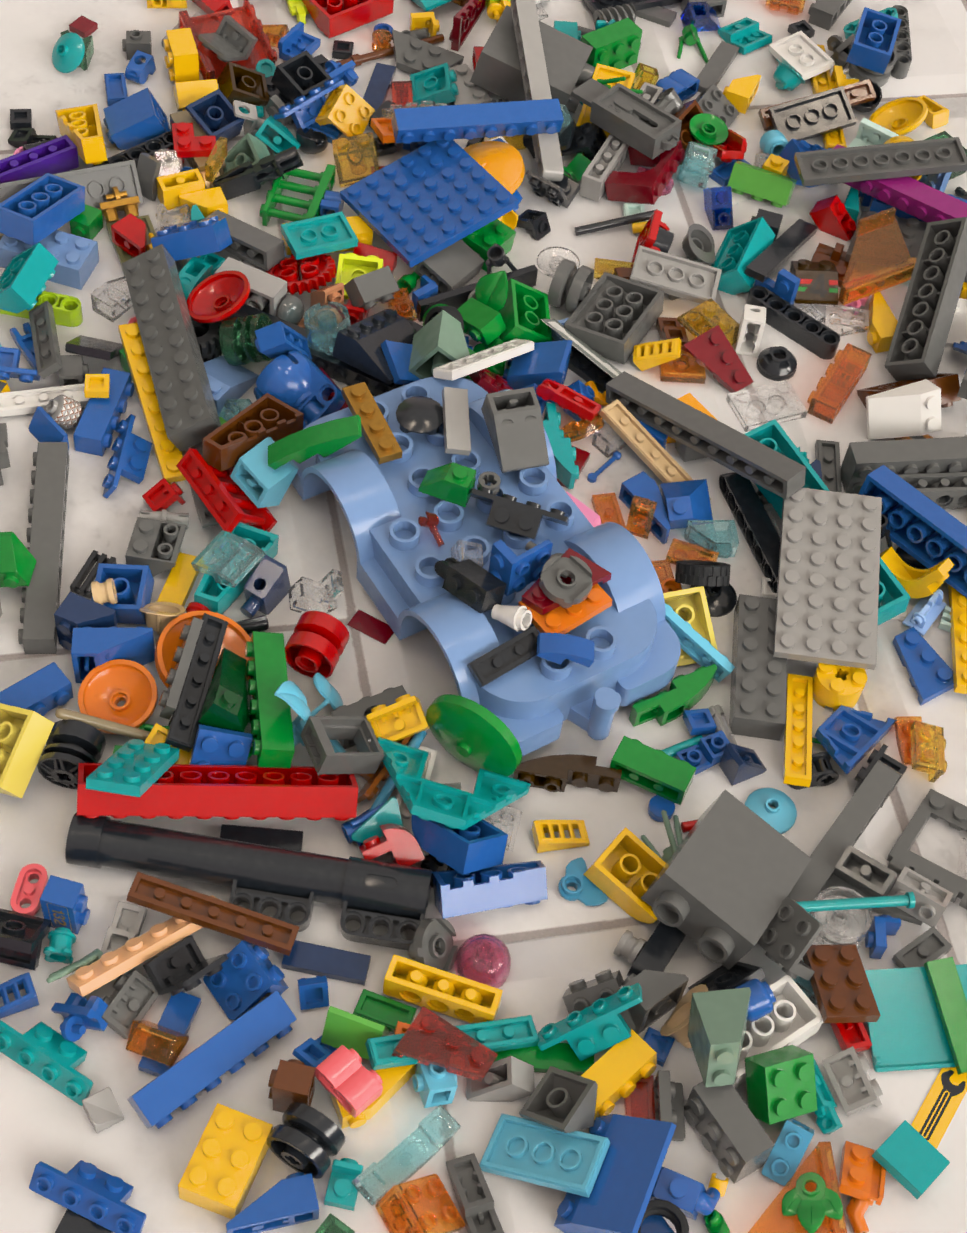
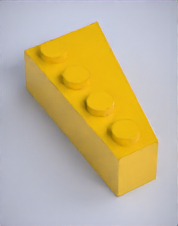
[55,104,108,165]

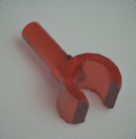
[418,512,444,547]

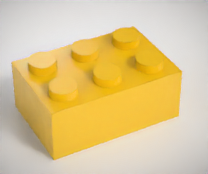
[178,1103,273,1219]

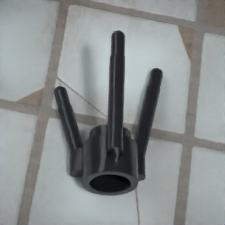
[485,243,517,274]

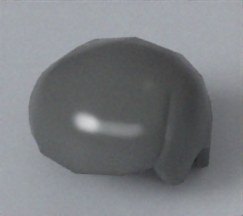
[277,294,304,325]

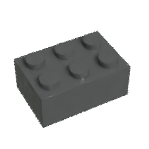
[684,1081,774,1184]

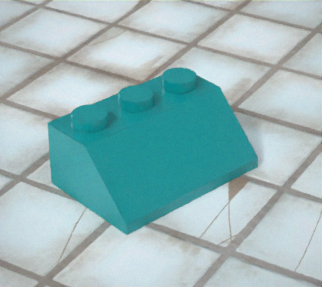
[0,242,59,314]

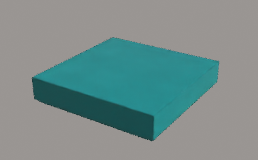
[872,1120,950,1199]

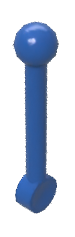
[587,451,622,483]

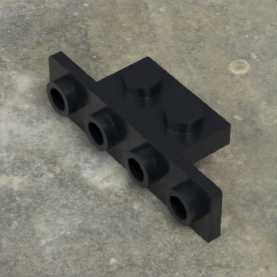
[470,486,569,540]

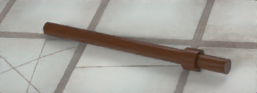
[336,34,444,67]

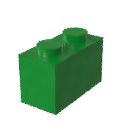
[457,297,507,346]

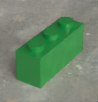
[610,736,696,805]

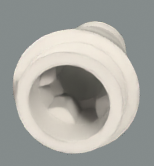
[491,604,532,632]

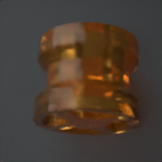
[372,29,392,51]

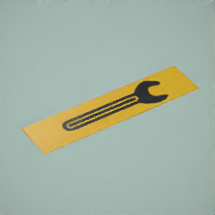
[911,1067,967,1149]

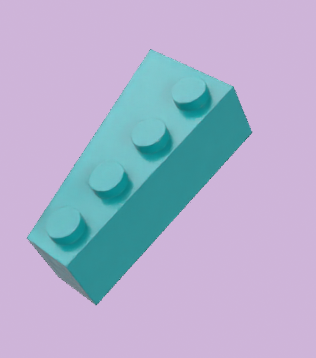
[194,522,279,615]

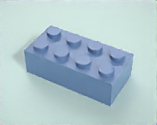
[0,230,99,290]

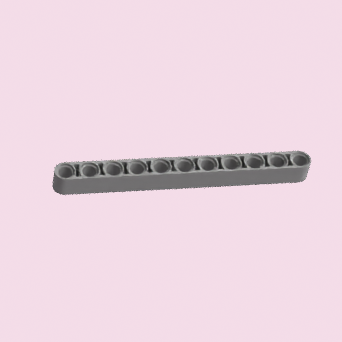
[511,0,564,181]

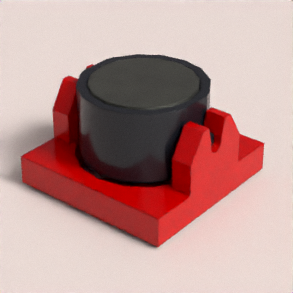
[631,209,674,266]

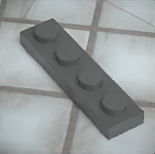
[29,301,63,379]
[158,617,204,720]

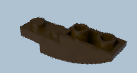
[513,754,622,792]

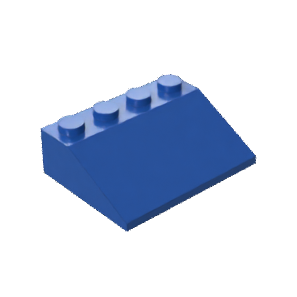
[554,1114,676,1233]

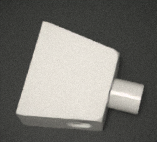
[735,304,766,357]

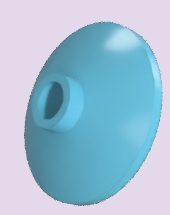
[745,788,797,834]

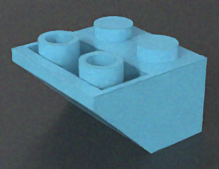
[230,437,299,508]

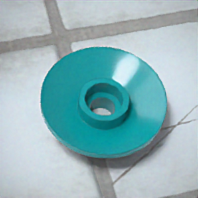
[52,32,85,73]

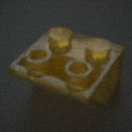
[677,298,740,345]

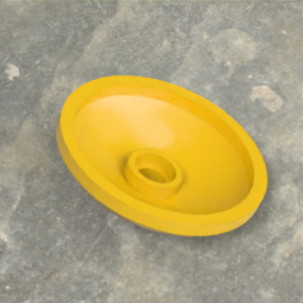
[869,97,928,136]

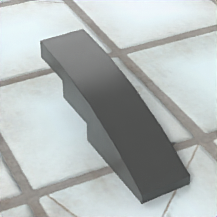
[446,1153,504,1233]

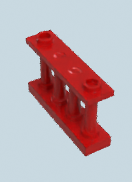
[176,448,277,533]

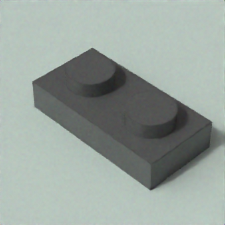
[892,926,953,968]

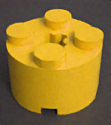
[813,663,867,711]

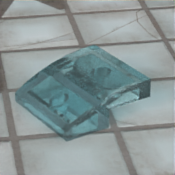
[191,530,265,588]

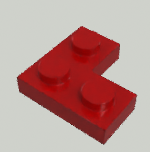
[172,122,217,158]

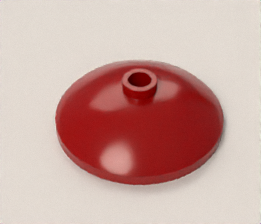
[187,270,250,323]

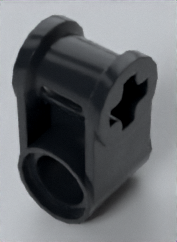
[787,752,839,790]

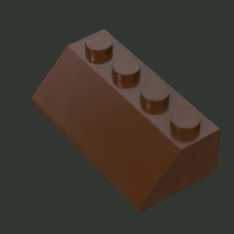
[857,373,961,408]

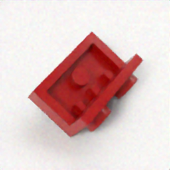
[705,129,747,162]

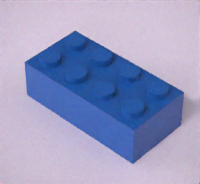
[0,173,85,245]

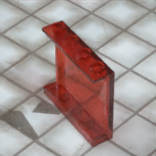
[178,0,278,84]

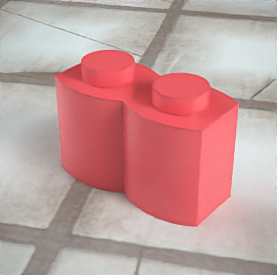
[315,1045,383,1118]

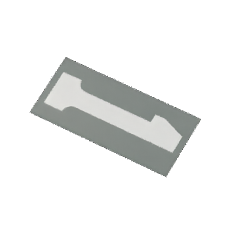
[541,319,622,378]

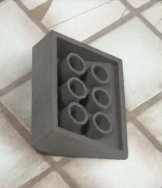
[564,272,664,364]

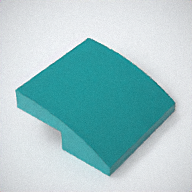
[718,17,772,55]

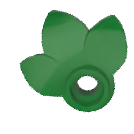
[782,1172,843,1233]

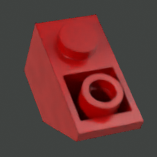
[809,195,856,241]

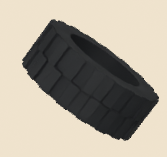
[675,560,731,587]

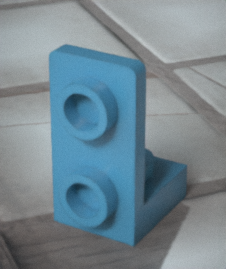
[761,1118,814,1187]

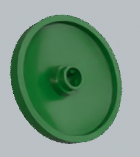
[426,694,522,777]

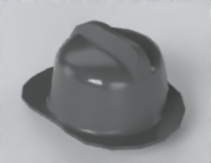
[682,224,715,264]

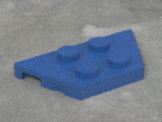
[815,705,896,774]

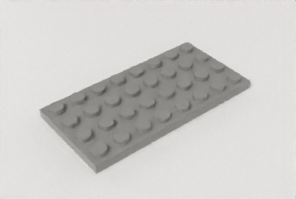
[773,488,882,670]

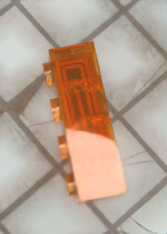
[807,343,872,424]

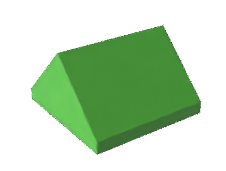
[321,1006,390,1060]

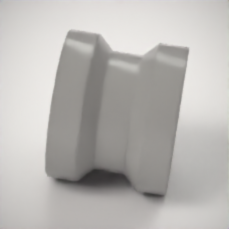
[614,930,647,965]

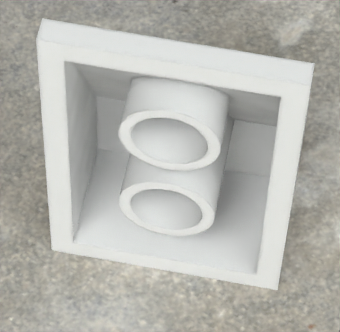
[866,379,942,439]

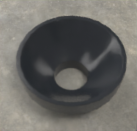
[756,346,797,381]

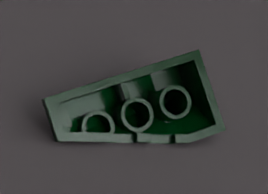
[199,648,252,734]

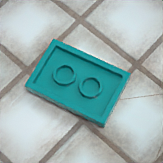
[281,212,358,260]

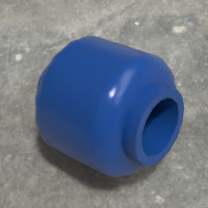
[735,978,776,1022]

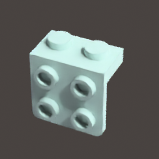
[846,118,899,148]

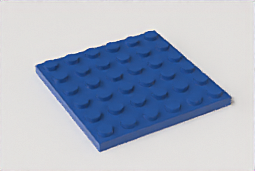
[340,140,519,268]

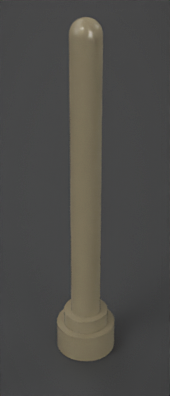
[55,708,150,741]

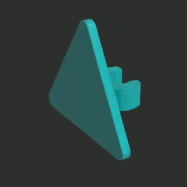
[351,796,403,843]

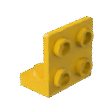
[315,84,375,140]

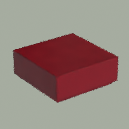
[69,15,98,39]

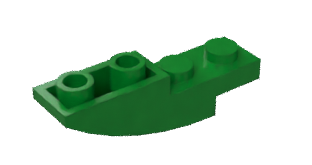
[629,664,718,727]

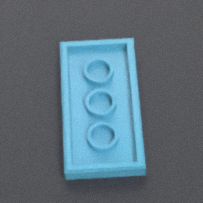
[479,1113,611,1198]

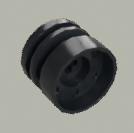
[37,719,106,789]

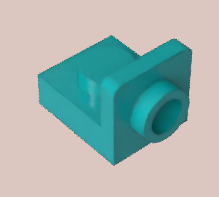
[324,1158,363,1211]

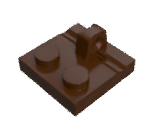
[811,243,857,289]

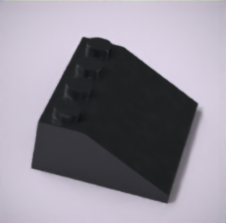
[332,309,417,385]

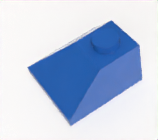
[659,479,714,529]

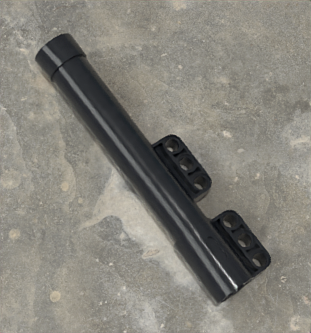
[65,812,432,950]

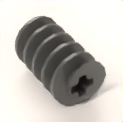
[593,2,636,26]

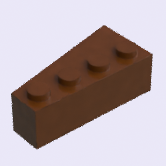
[203,393,304,472]

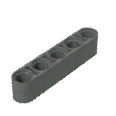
[891,5,912,79]

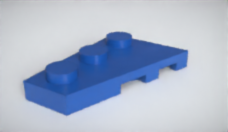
[892,627,954,706]

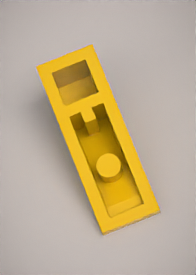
[867,288,898,353]
[330,1064,416,1129]

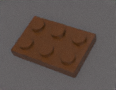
[803,944,881,1023]

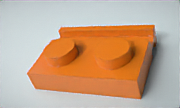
[838,1141,886,1206]

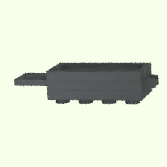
[571,78,682,160]

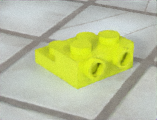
[335,253,383,303]

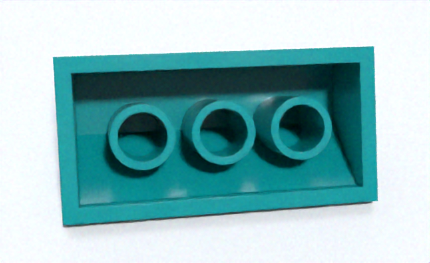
[711,216,776,295]

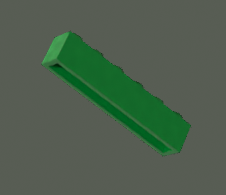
[245,631,295,768]

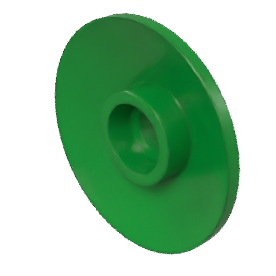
[689,113,729,145]

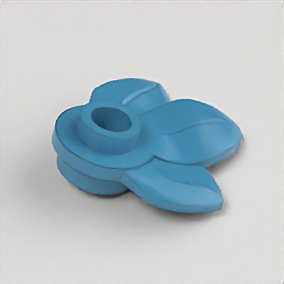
[558,857,608,906]

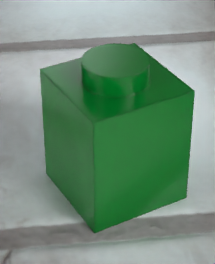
[69,204,104,240]

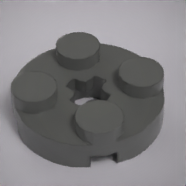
[538,555,593,608]
[409,918,458,972]

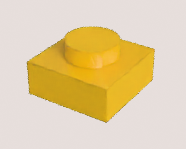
[84,374,110,398]

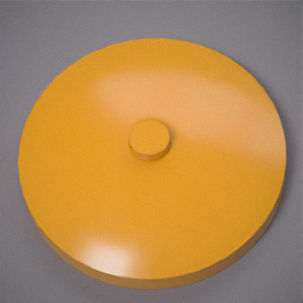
[464,141,525,194]

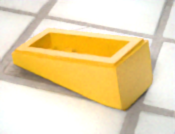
[917,95,949,129]
[633,338,681,371]
[531,820,590,853]

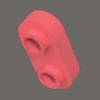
[10,863,48,916]

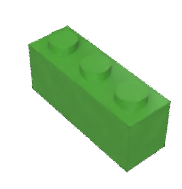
[727,161,797,208]

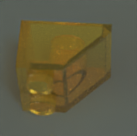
[332,132,380,187]

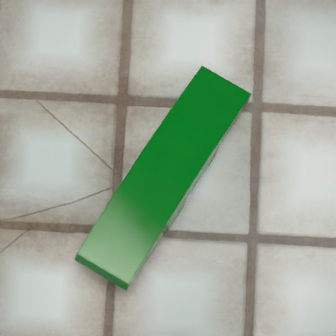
[268,415,362,470]

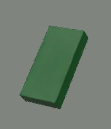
[353,989,417,1033]

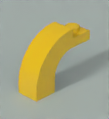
[880,547,954,598]

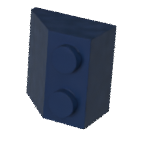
[185,89,244,143]
[54,592,118,651]

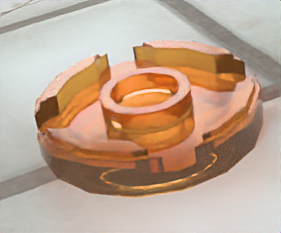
[560,414,605,442]

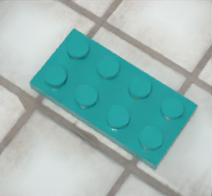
[86,739,179,797]

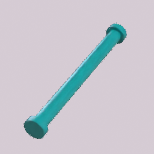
[797,892,916,912]

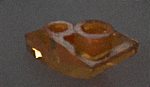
[387,288,417,321]
[894,716,929,765]

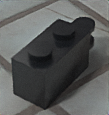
[434,557,507,613]

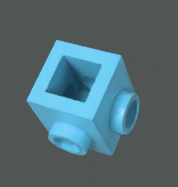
[412,1059,458,1108]

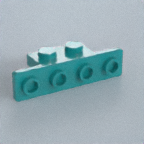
[538,983,643,1061]
[0,1020,93,1106]

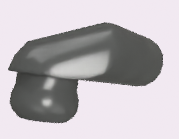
[401,28,429,39]

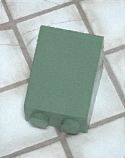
[408,310,470,379]
[688,987,751,1087]

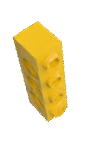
[383,954,503,1024]

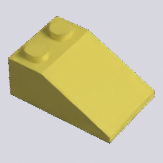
[663,586,718,667]

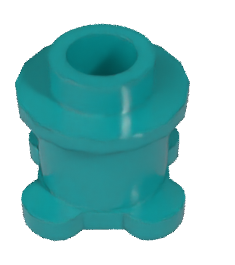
[43,927,77,964]

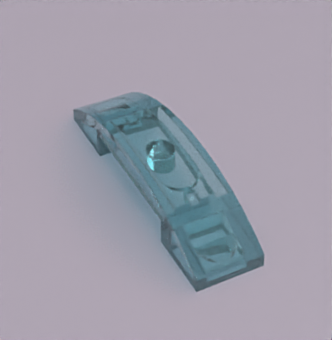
[351,1104,461,1206]

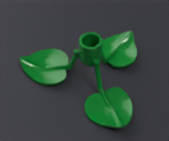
[422,271,508,376]

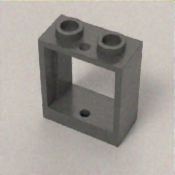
[300,716,384,775]

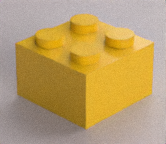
[163,28,200,84]

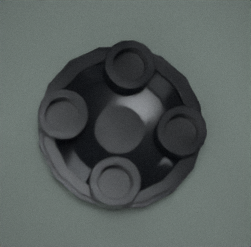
[396,396,443,435]

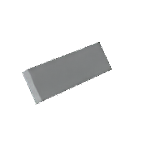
[442,387,471,456]

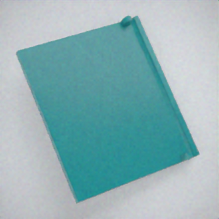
[865,964,967,1072]

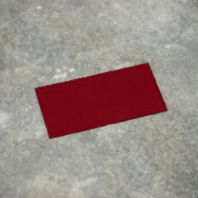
[347,610,394,644]

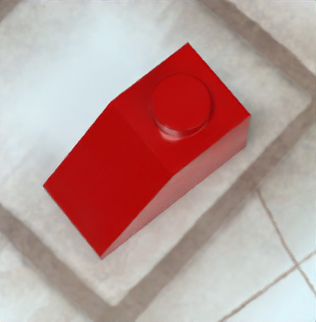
[111,213,147,258]

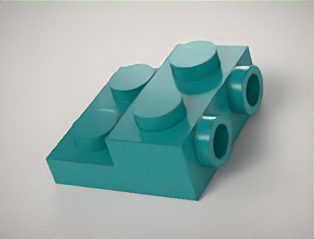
[410,63,459,107]

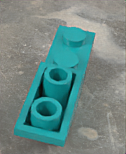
[179,253,225,302]
[543,403,579,489]

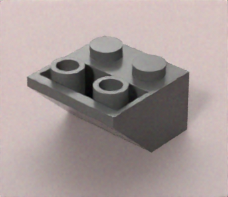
[125,517,187,577]

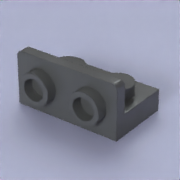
[102,970,159,1039]
[653,1070,686,1141]

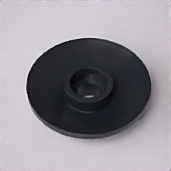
[690,584,737,617]

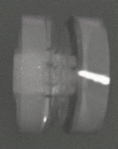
[809,886,873,950]

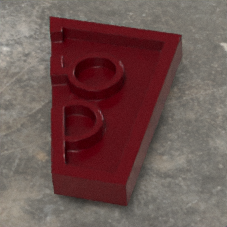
[522,548,611,615]

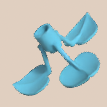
[274,673,346,753]

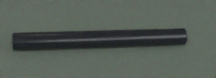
[575,210,654,236]

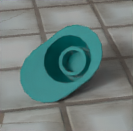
[773,58,805,91]

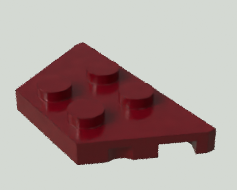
[469,368,514,393]

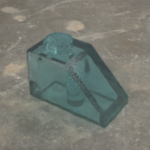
[684,520,739,558]

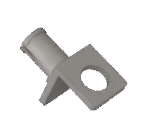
[233,100,266,135]

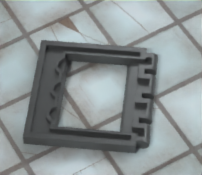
[887,789,967,910]

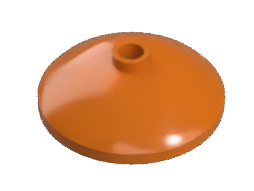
[78,659,158,734]

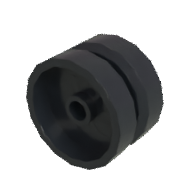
[267,1102,345,1179]

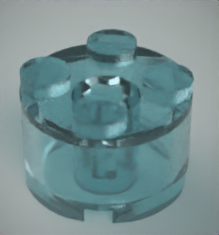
[677,141,718,189]
[304,302,351,356]

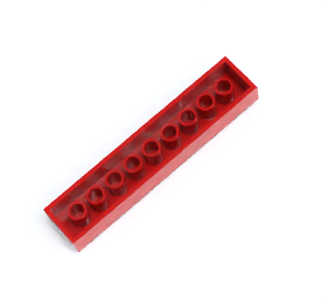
[77,763,358,821]

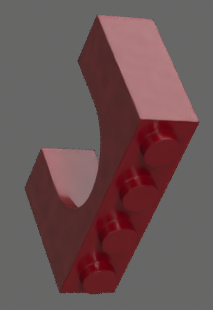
[605,140,685,205]

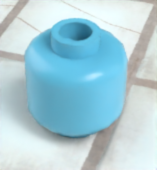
[759,130,788,158]

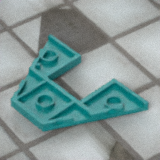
[377,737,531,830]

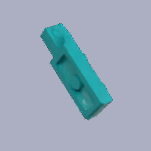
[814,1059,843,1134]

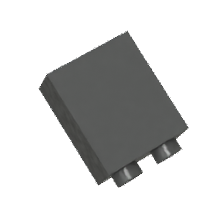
[470,5,596,113]
[641,789,811,970]

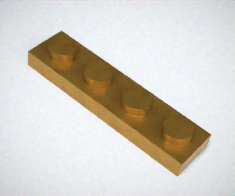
[342,382,403,464]

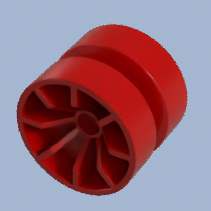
[285,611,350,678]

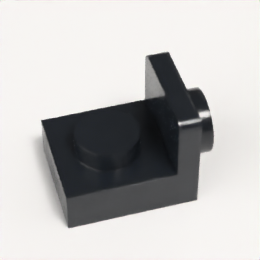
[516,209,551,241]

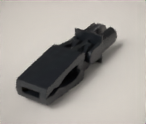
[212,146,304,200]

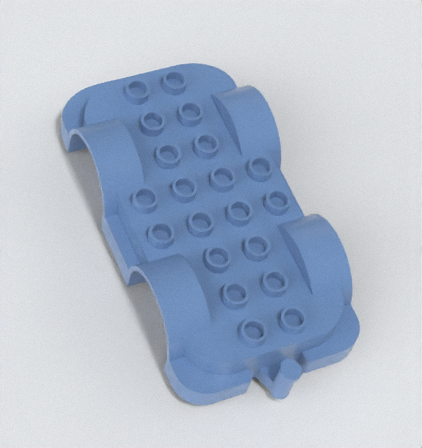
[291,377,681,756]

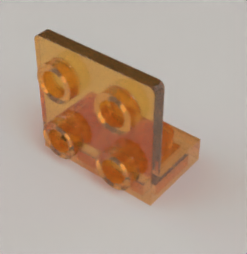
[375,1174,465,1233]

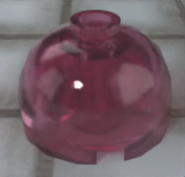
[455,934,511,988]

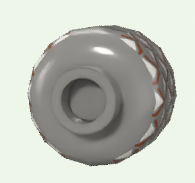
[46,395,83,430]

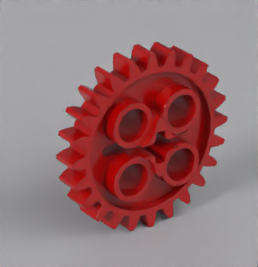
[266,253,337,295]

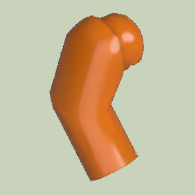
[846,1197,874,1233]

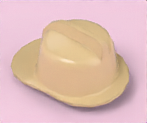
[139,602,186,636]
[660,984,708,1048]

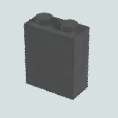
[414,239,485,294]

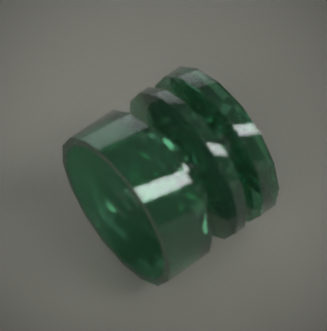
[219,313,272,366]

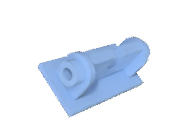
[902,589,947,636]

